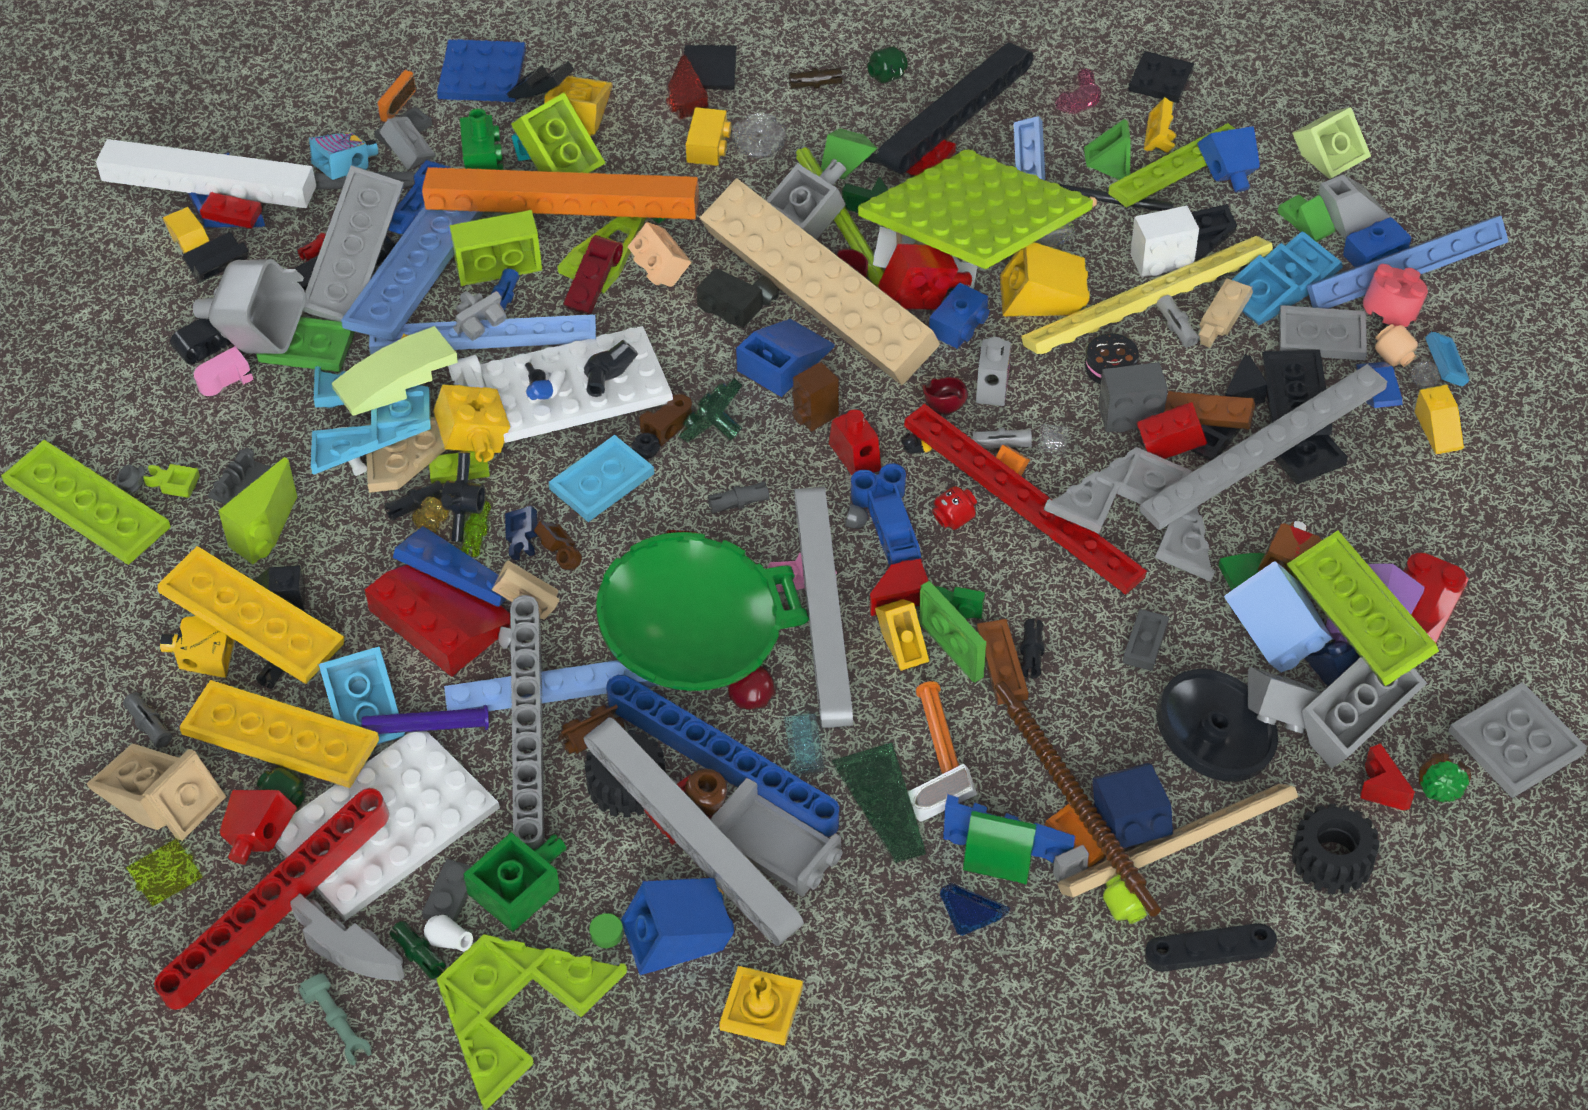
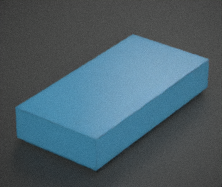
[1425,332,1470,386]

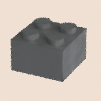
[1098,362,1168,433]

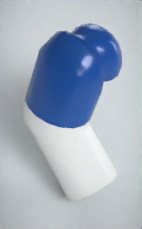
[526,370,565,400]

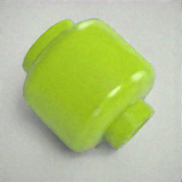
[1103,875,1147,924]

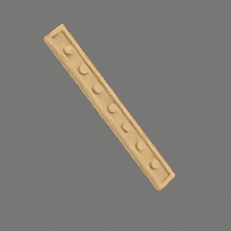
[1057,784,1298,897]

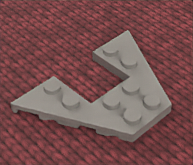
[1044,447,1215,582]

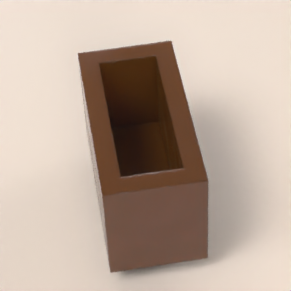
[792,362,839,432]

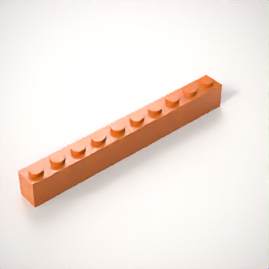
[422,167,699,219]

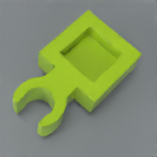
[143,464,200,498]

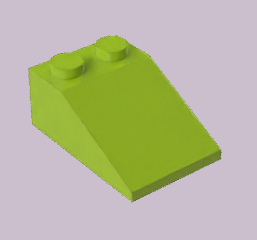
[218,457,297,565]

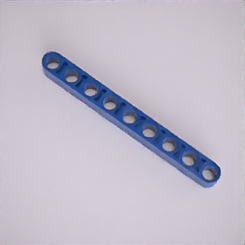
[606,675,839,837]

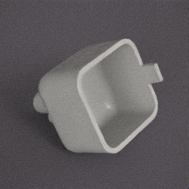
[193,259,306,354]

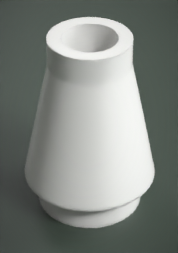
[424,915,473,951]

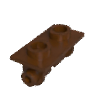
[557,705,625,755]

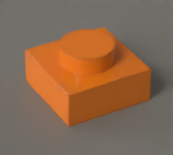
[996,445,1030,476]

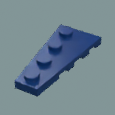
[393,526,507,607]
[943,794,1075,863]

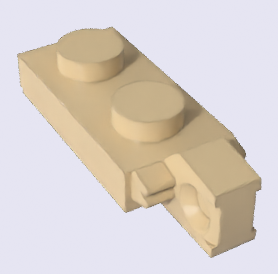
[1199,279,1253,348]

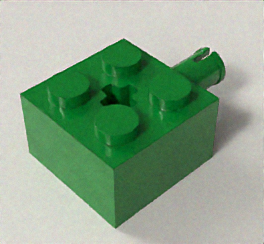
[460,108,504,170]
[463,832,567,932]

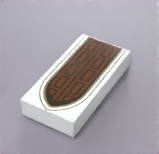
[908,764,977,822]

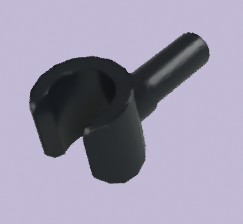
[525,362,546,385]

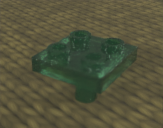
[679,378,743,443]

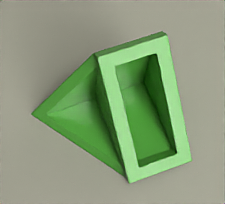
[1084,119,1131,180]
[821,128,878,180]

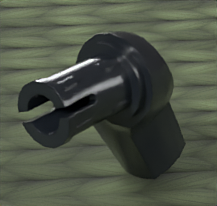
[584,340,638,397]

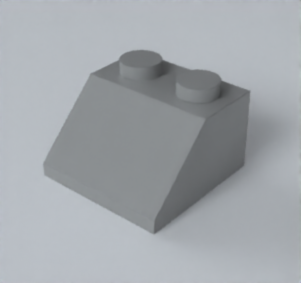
[1248,667,1322,733]

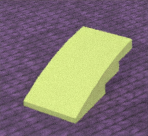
[331,326,458,416]

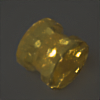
[411,497,449,533]

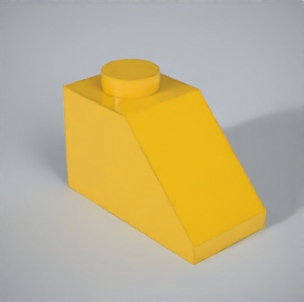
[1414,385,1464,455]
[875,599,930,671]

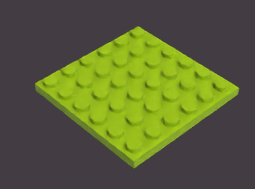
[858,150,1093,270]

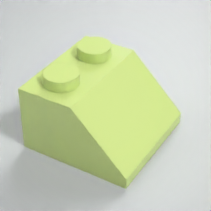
[1293,107,1371,179]

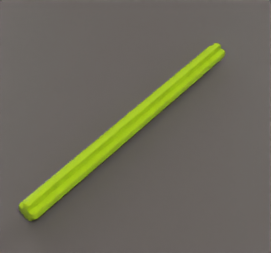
[796,147,884,289]

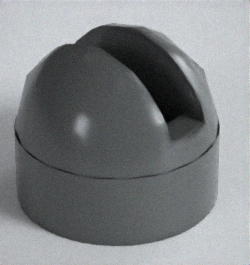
[845,504,868,529]

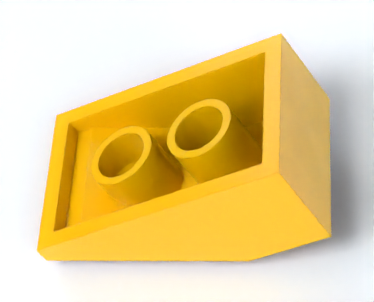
[544,76,613,136]

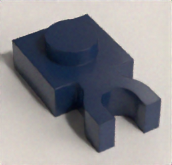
[505,505,538,560]

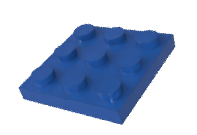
[437,39,526,102]

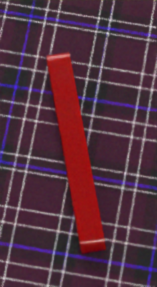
[154,788,390,1010]

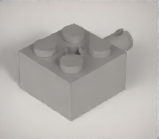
[766,159,846,240]

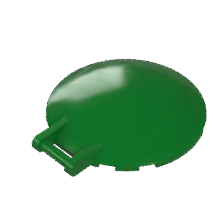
[596,532,809,691]

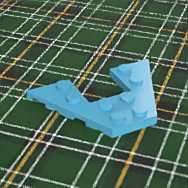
[311,366,431,474]

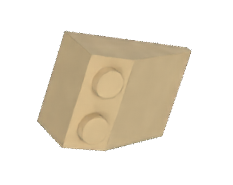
[86,743,179,830]

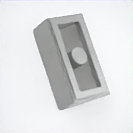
[380,117,436,170]

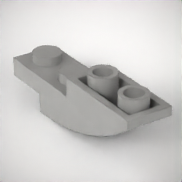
[290,894,405,981]

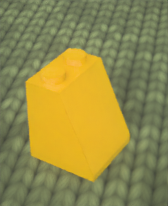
[1000,242,1090,316]

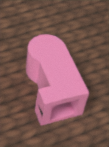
[194,346,254,396]

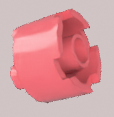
[1363,264,1428,327]

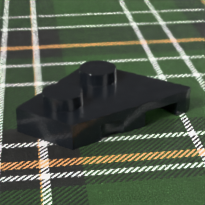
[1191,204,1237,262]

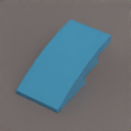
[1232,231,1343,325]

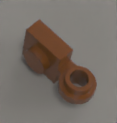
[534,521,582,570]

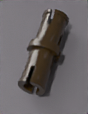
[789,67,843,90]

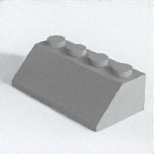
[1302,657,1427,768]

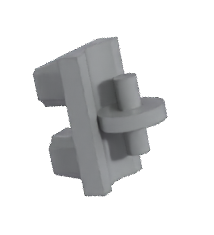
[453,291,506,341]

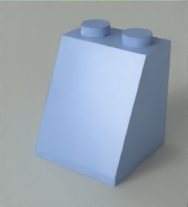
[1224,561,1333,672]

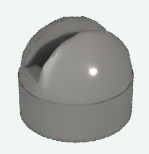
[498,627,522,651]

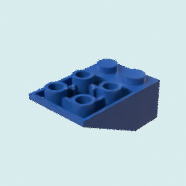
[736,319,835,397]

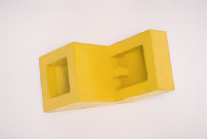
[163,207,209,254]

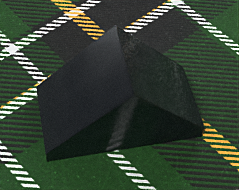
[1225,354,1268,405]

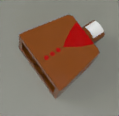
[1257,521,1322,588]

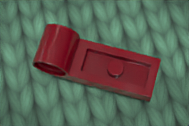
[563,235,623,315]

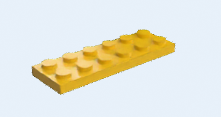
[157,546,344,684]
[179,680,379,788]

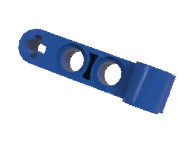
[851,463,922,567]

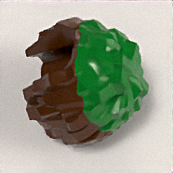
[1418,752,1471,802]

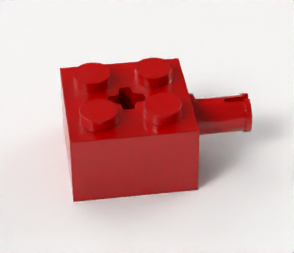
[878,244,972,310]

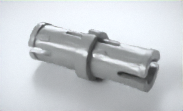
[1156,295,1200,348]
[972,428,1032,449]

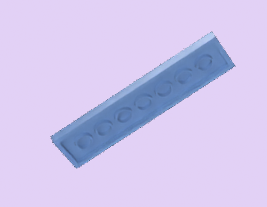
[341,205,484,341]

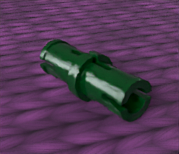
[390,921,446,979]

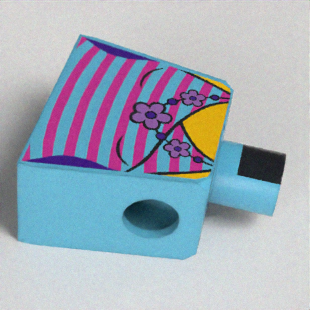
[309,132,378,180]

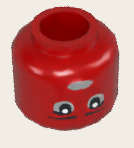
[932,486,977,530]

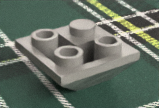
[1318,174,1391,240]

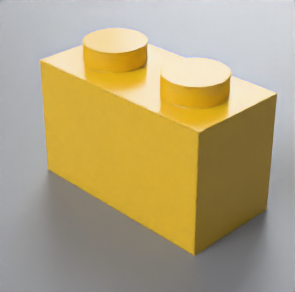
[686,107,731,166]

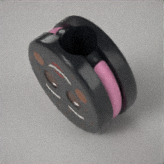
[1084,333,1139,385]

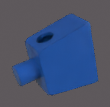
[1197,126,1260,193]

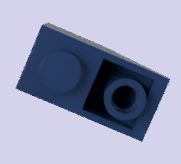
[1304,641,1360,686]

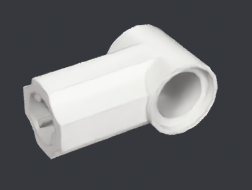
[448,355,486,388]

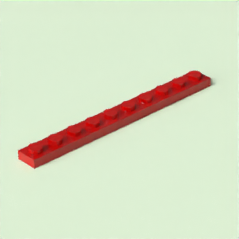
[904,404,1147,595]

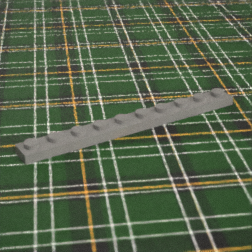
[1140,364,1387,530]

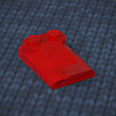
[1404,553,1469,643]

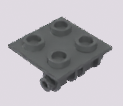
[207,448,271,504]

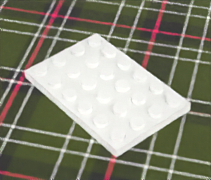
[480,326,673,443]
[275,731,500,921]

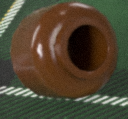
[684,768,727,816]

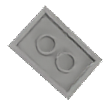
[1279,305,1367,361]

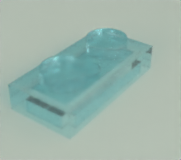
[784,714,824,775]

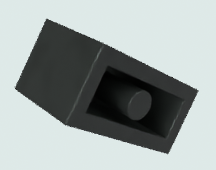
[697,267,762,328]

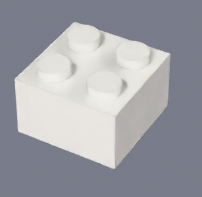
[1130,205,1199,277]

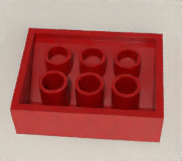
[364,565,511,677]

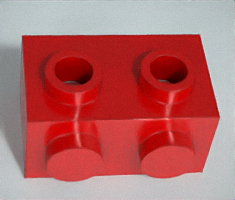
[1137,402,1207,459]

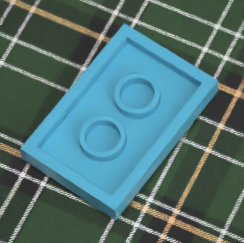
[549,435,654,522]

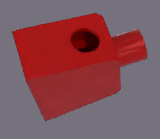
[829,409,881,475]
[219,790,297,865]

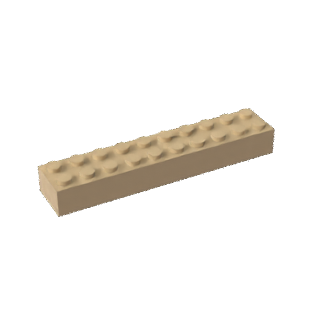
[700,178,940,385]

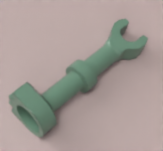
[298,974,372,1065]

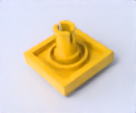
[719,966,803,1046]

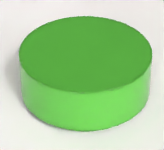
[589,914,623,948]

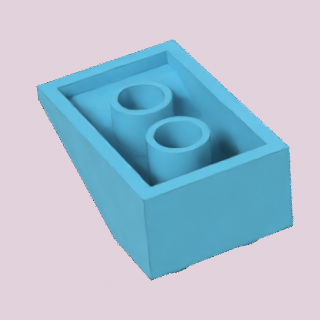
[319,646,405,745]

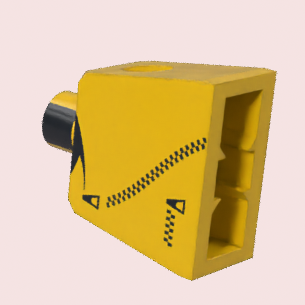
[160,616,235,678]

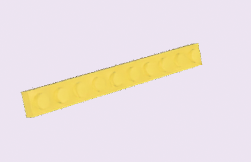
[1021,236,1273,354]

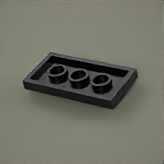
[1262,349,1332,436]

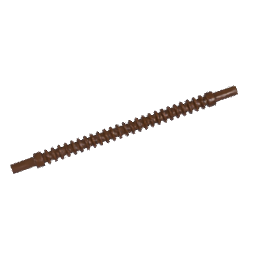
[995,681,1161,917]

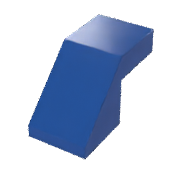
[1356,362,1403,408]

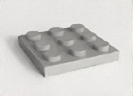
[1448,682,1587,798]

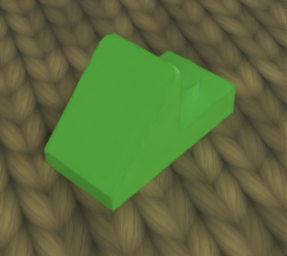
[1278,194,1335,242]

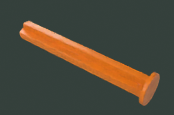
[916,681,959,774]

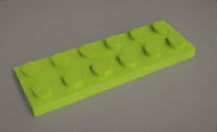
[1,440,171,565]
[1287,530,1439,686]

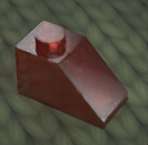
[666,54,709,120]

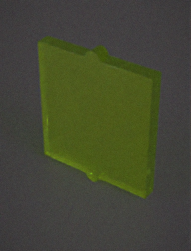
[126,839,203,907]

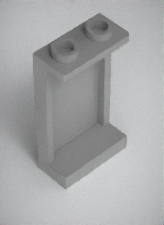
[710,778,843,897]

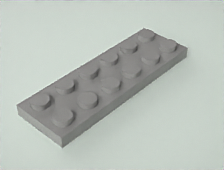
[303,165,404,322]

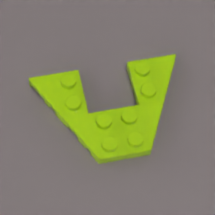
[436,934,627,1110]

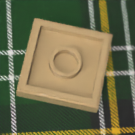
[144,749,227,841]

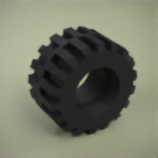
[585,729,666,818]
[1292,804,1380,894]

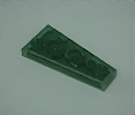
[831,743,926,863]

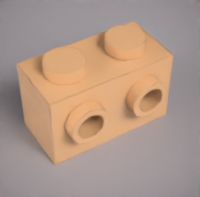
[628,222,691,287]

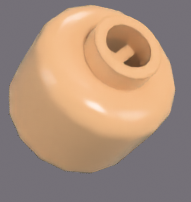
[1375,324,1418,367]

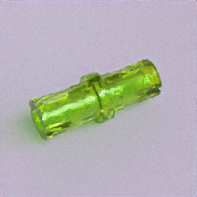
[461,501,491,557]

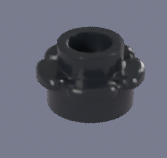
[632,433,660,459]

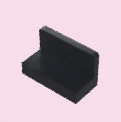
[183,232,249,284]

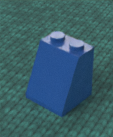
[621,878,734,975]

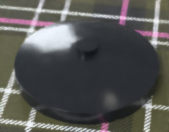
[1156,669,1278,782]

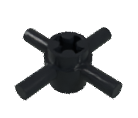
[441,452,485,542]

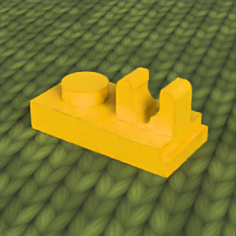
[1144,98,1176,153]

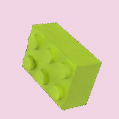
[511,93,605,173]
[449,210,542,286]

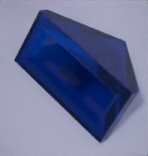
[940,883,1011,936]

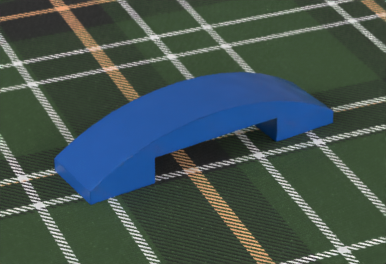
[388,160,450,234]

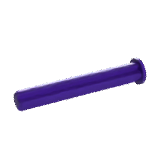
[361,705,489,734]

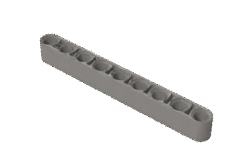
[794,487,853,728]
[510,595,545,851]
[584,717,804,946]

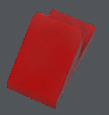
[1360,743,1415,811]

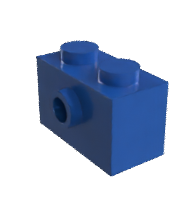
[1343,217,1411,267]
[929,283,989,349]

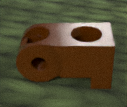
[639,394,692,446]

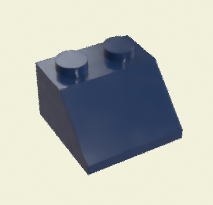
[1092,763,1173,848]

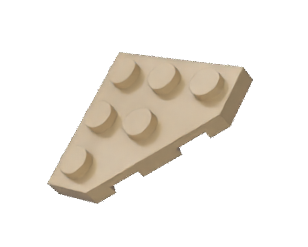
[365,417,447,493]

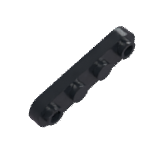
[1144,923,1277,972]

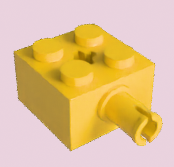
[433,384,510,462]

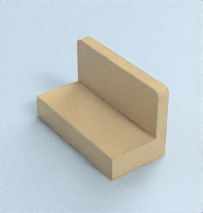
[492,561,560,620]

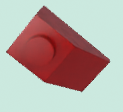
[869,559,928,616]

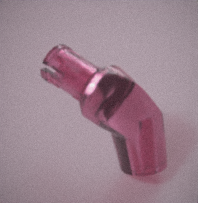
[1055,69,1102,114]

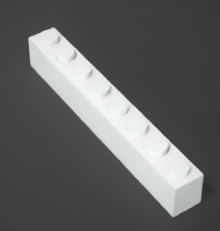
[96,139,317,208]

